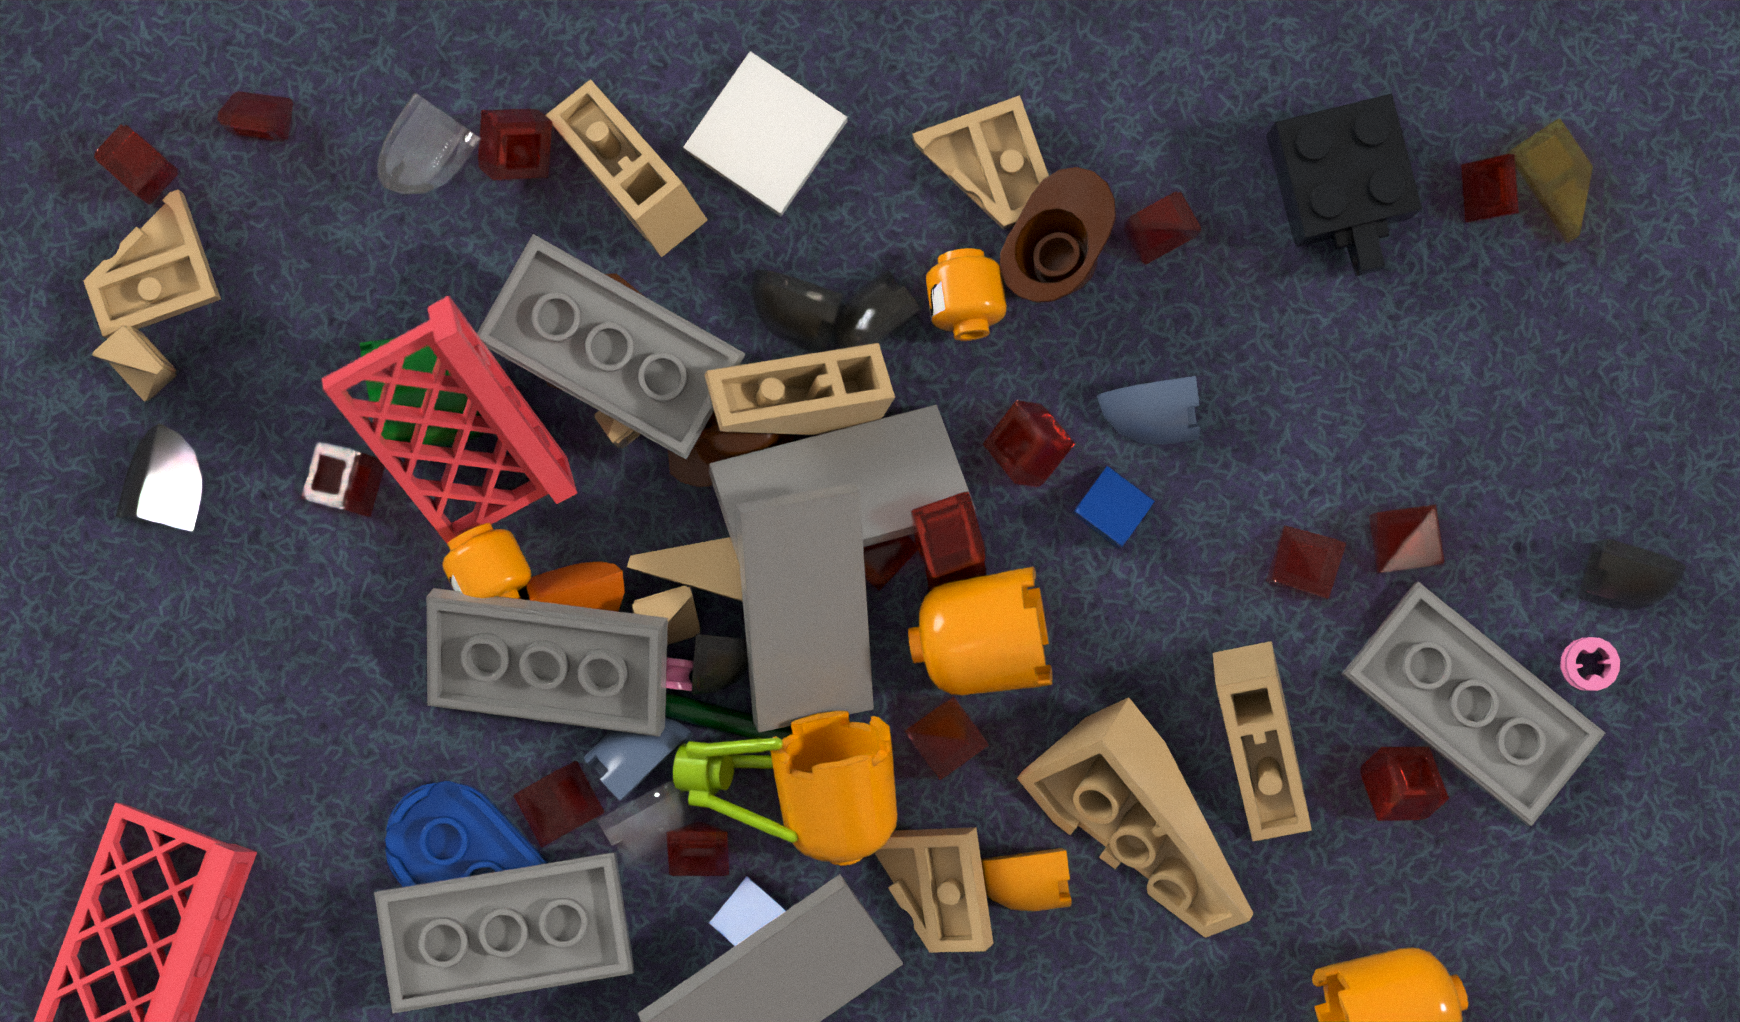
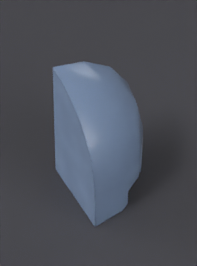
[1097,376,1200,445]
[584,718,692,801]

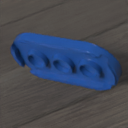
[385,781,549,887]

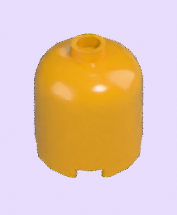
[908,567,1052,695]
[771,710,897,866]
[1312,948,1468,1022]

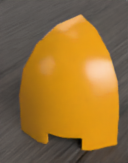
[981,848,1071,911]

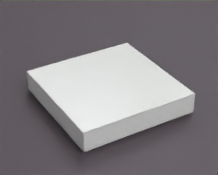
[683,51,848,217]

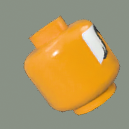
[926,248,1007,341]
[442,523,531,599]

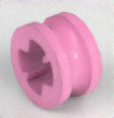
[1560,637,1620,691]
[666,658,697,692]

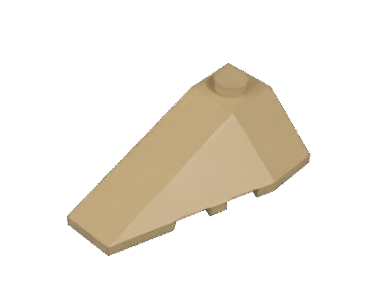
[1017,697,1253,938]

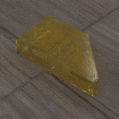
[1506,118,1593,243]

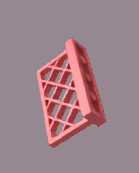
[322,296,577,544]
[34,803,257,1022]

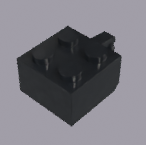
[1266,93,1422,277]

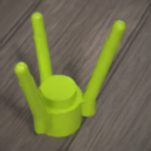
[673,738,798,843]

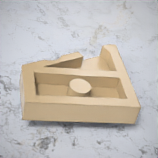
[912,95,1049,230]
[84,190,221,339]
[868,827,994,953]

